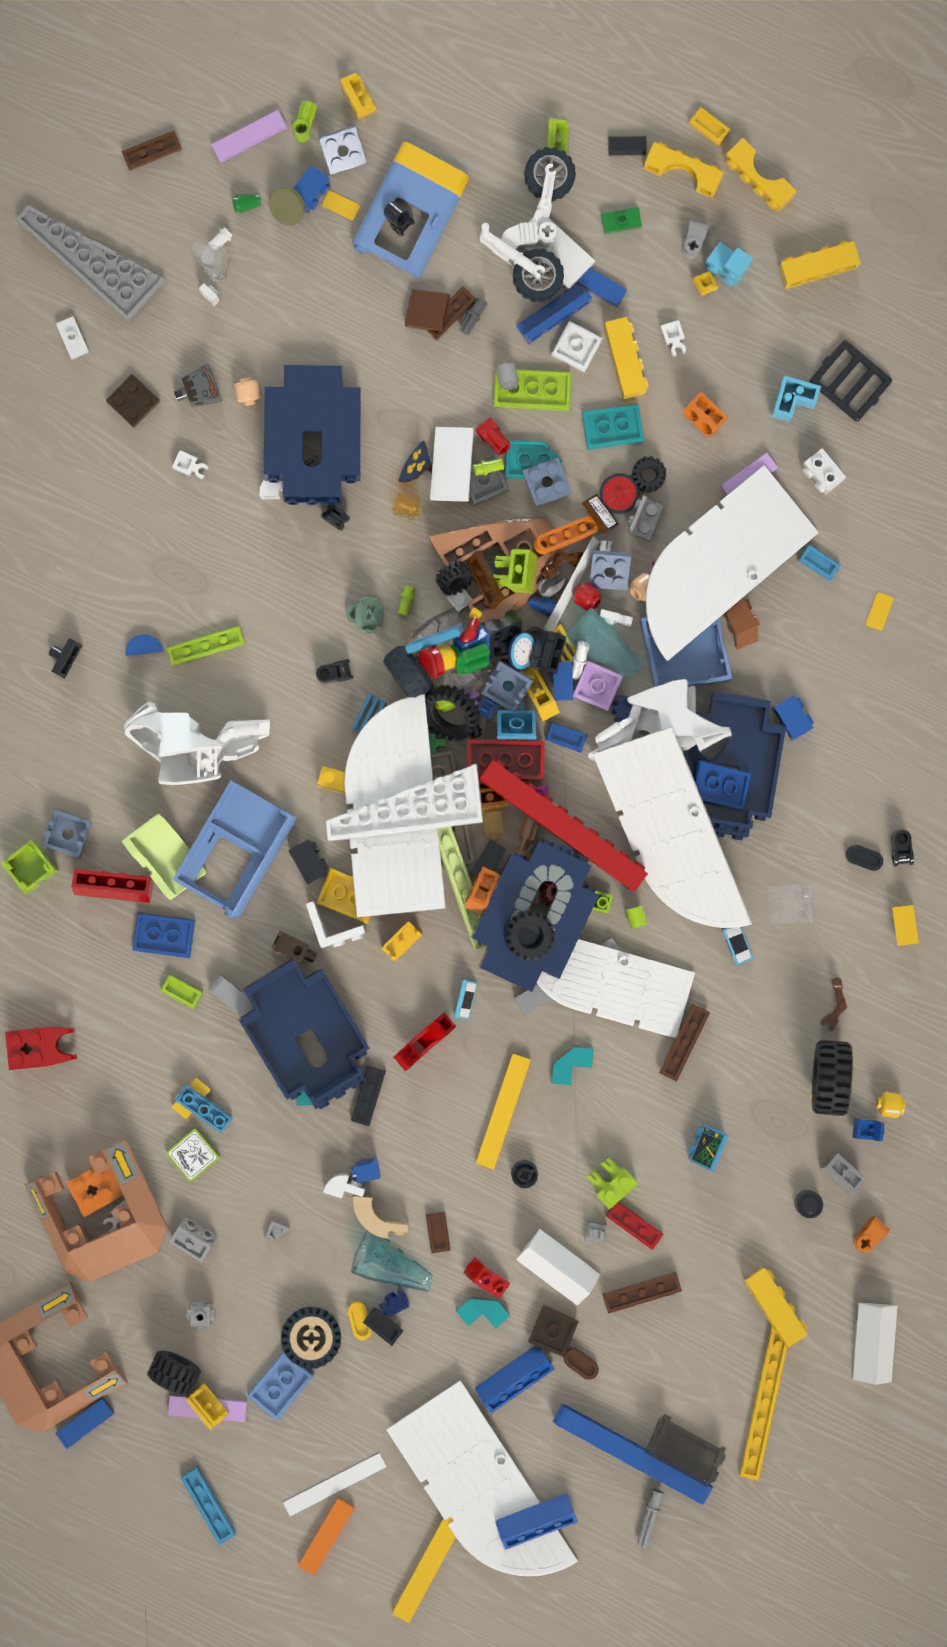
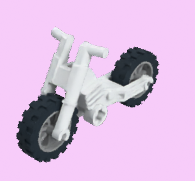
[479,147,576,302]

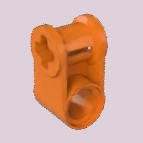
[853,1216,890,1253]

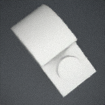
[260,480,283,499]
[323,1173,366,1198]

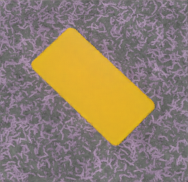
[322,190,360,221]
[866,592,894,631]

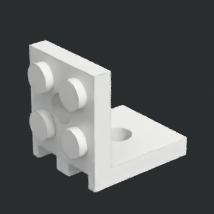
[306,901,367,948]

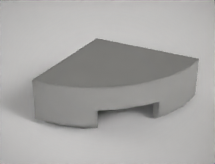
[264,1219,290,1239]

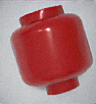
[573,582,602,611]

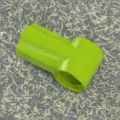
[293,101,318,143]
[626,906,648,929]

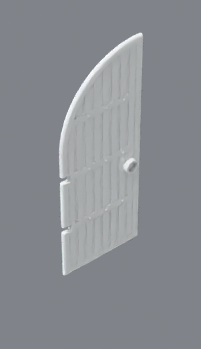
[537,939,695,1038]

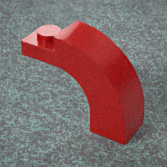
[393,1012,457,1072]

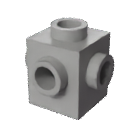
[187,1300,216,1330]

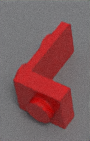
[463,1257,510,1298]

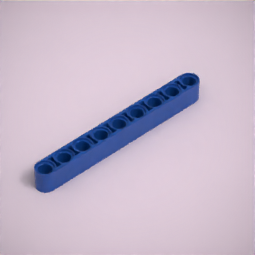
[553,1404,713,1505]

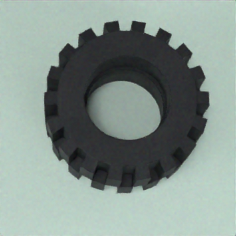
[504,910,555,961]
[147,1351,201,1395]

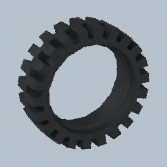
[425,685,480,741]

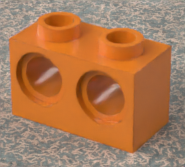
[682,391,729,439]
[463,867,500,915]

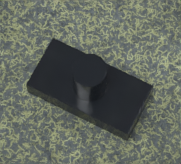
[49,638,83,679]

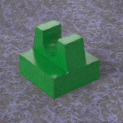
[429,733,446,754]

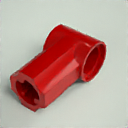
[475,417,511,456]

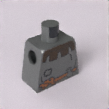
[174,363,222,407]

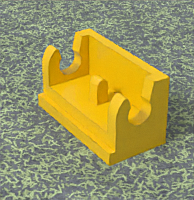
[340,73,377,119]
[892,904,919,946]
[381,921,422,961]
[186,1383,229,1430]

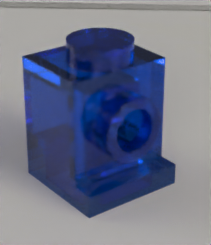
[612,694,633,723]
[379,1287,410,1318]

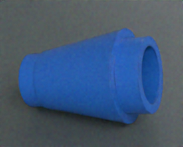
[529,596,557,617]

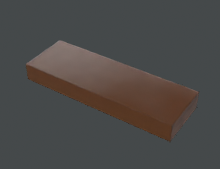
[121,130,182,171]
[426,286,476,341]
[466,551,505,609]

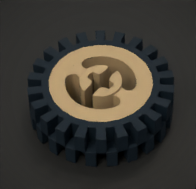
[281,1307,341,1369]

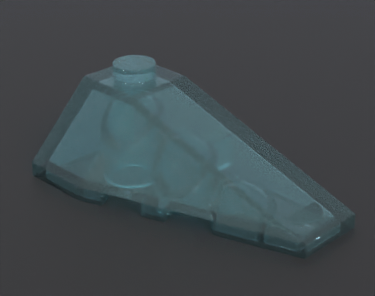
[565,608,644,678]
[351,1230,432,1292]

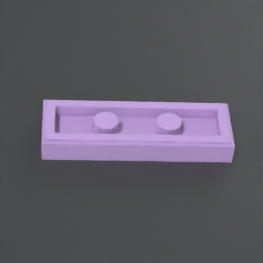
[720,453,778,496]

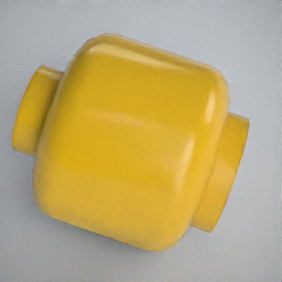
[876,1092,906,1118]

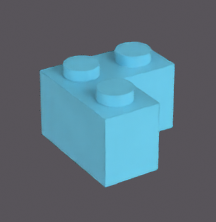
[705,242,753,287]
[771,376,821,422]

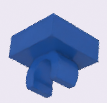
[478,695,500,721]

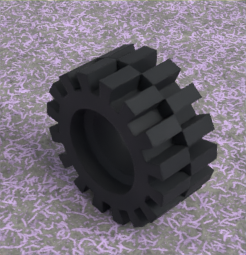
[631,456,666,493]
[435,561,473,596]

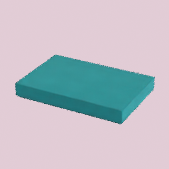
[582,404,644,450]

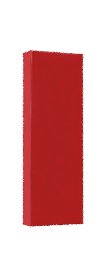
[605,1201,664,1250]

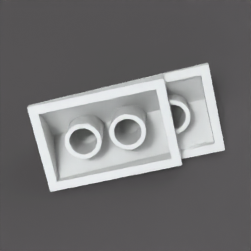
[516,1228,601,1306]
[852,1303,897,1385]

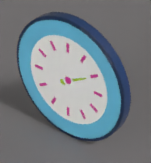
[508,632,535,671]

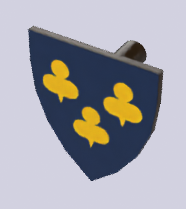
[398,440,433,483]

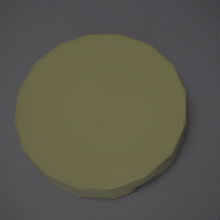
[269,187,305,225]

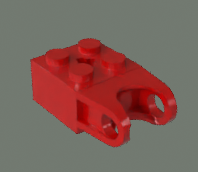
[5,1027,77,1070]

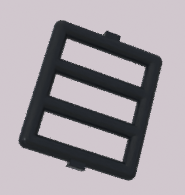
[809,340,892,422]

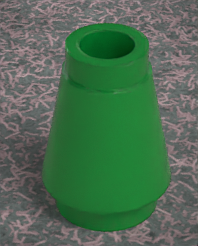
[232,194,261,214]

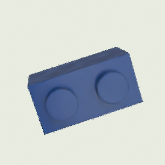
[293,165,331,214]
[772,695,814,741]

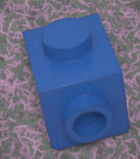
[852,1119,884,1141]

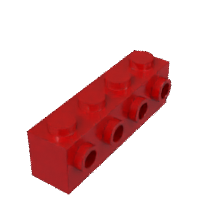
[71,869,153,903]

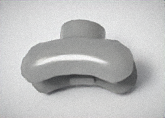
[537,571,568,599]

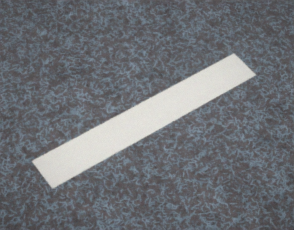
[544,536,600,632]
[283,1453,386,1516]

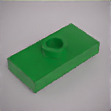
[601,207,642,234]

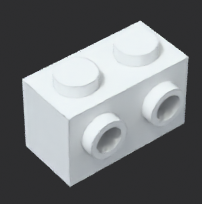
[802,448,846,495]

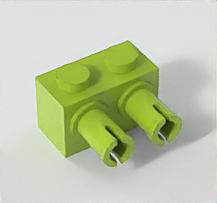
[494,549,537,593]
[586,1156,638,1210]

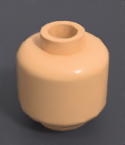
[234,377,261,406]
[630,573,650,602]

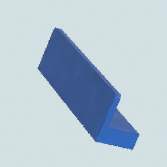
[517,284,592,345]
[475,1345,555,1413]
[495,1493,578,1550]

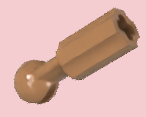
[512,814,540,861]

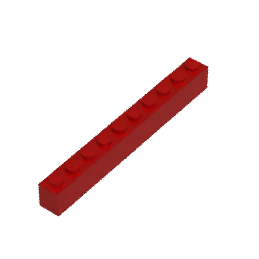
[478,759,648,892]

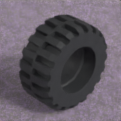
[812,1040,853,1116]

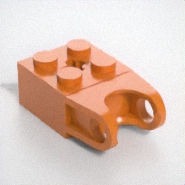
[65,1168,123,1217]

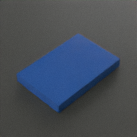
[693,760,752,811]
[132,913,196,958]

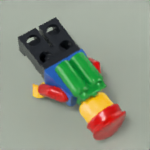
[418,607,522,680]

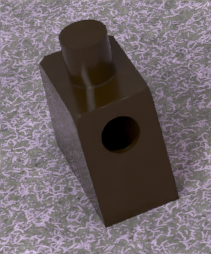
[272,930,317,963]

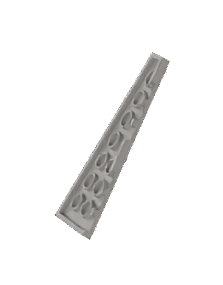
[16,205,166,322]

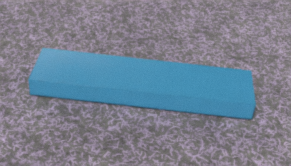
[180,1466,236,1545]

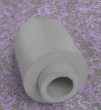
[496,360,518,390]

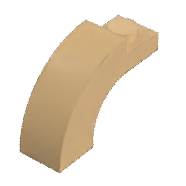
[353,1194,409,1239]

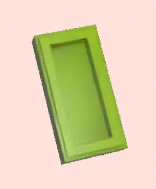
[160,974,204,1009]

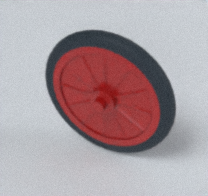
[600,473,640,514]

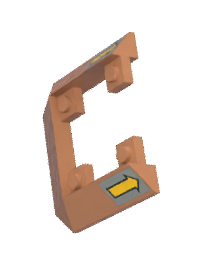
[24,1139,168,1282]
[0,1282,128,1432]

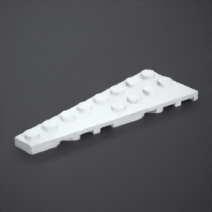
[326,765,483,841]

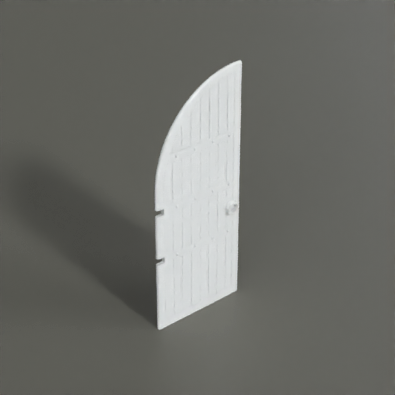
[646,465,819,661]
[345,694,445,917]
[592,727,752,928]
[386,1380,578,1576]

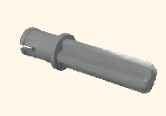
[637,1489,664,1548]

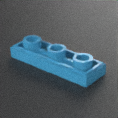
[175,1084,233,1133]

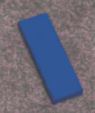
[576,268,627,307]
[55,1398,114,1449]

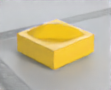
[692,271,719,296]

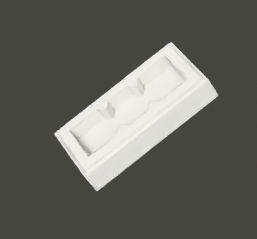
[56,316,89,360]

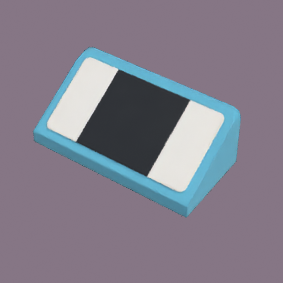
[721,927,753,966]
[454,979,477,1019]

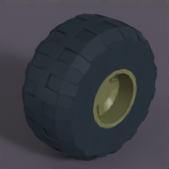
[383,646,434,698]

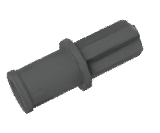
[460,298,488,335]

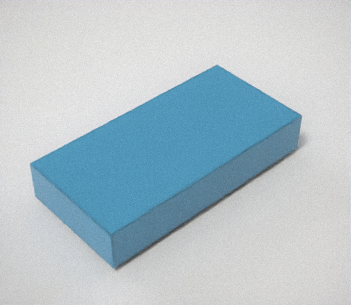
[798,544,841,582]

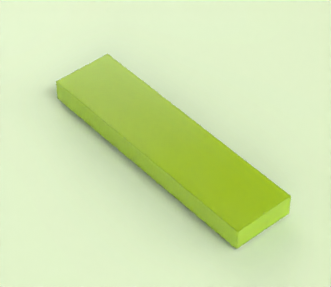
[166,626,245,667]

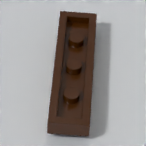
[659,1004,710,1082]
[602,1272,682,1314]

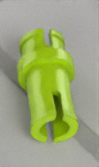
[473,458,504,476]
[397,585,416,616]

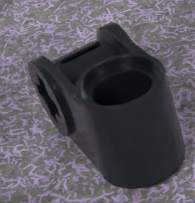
[384,201,415,237]
[316,659,354,684]
[891,829,914,867]

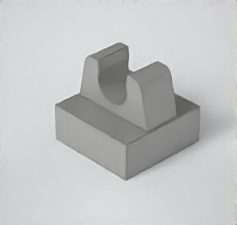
[584,1221,607,1245]

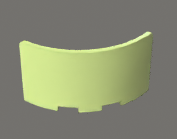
[122,814,206,900]

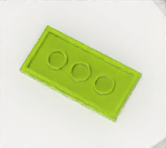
[494,368,572,411]

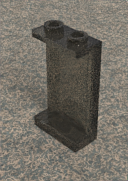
[644,1414,726,1486]

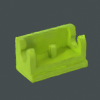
[546,118,569,162]

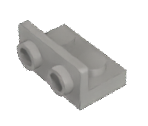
[626,495,664,541]
[169,1217,217,1263]

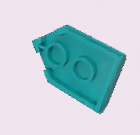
[505,440,563,479]

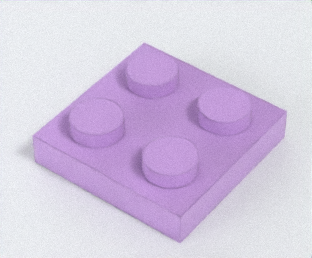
[573,661,623,712]

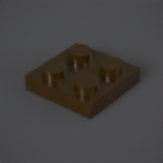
[106,374,160,428]
[528,1305,579,1357]

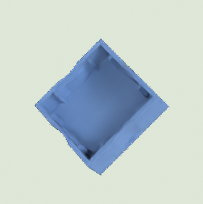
[640,617,732,688]

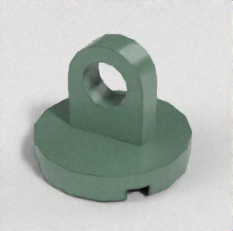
[346,595,383,634]

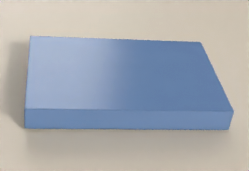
[247,1351,314,1421]

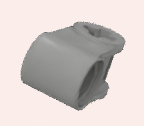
[682,220,709,260]

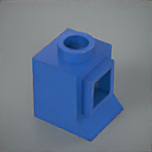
[351,1155,381,1183]

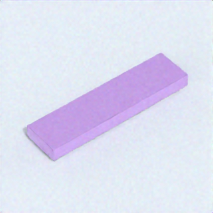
[211,110,287,163]
[168,1394,247,1422]

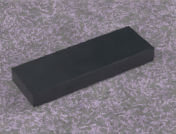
[351,1065,386,1127]

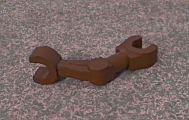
[540,552,584,578]
[820,977,847,1031]

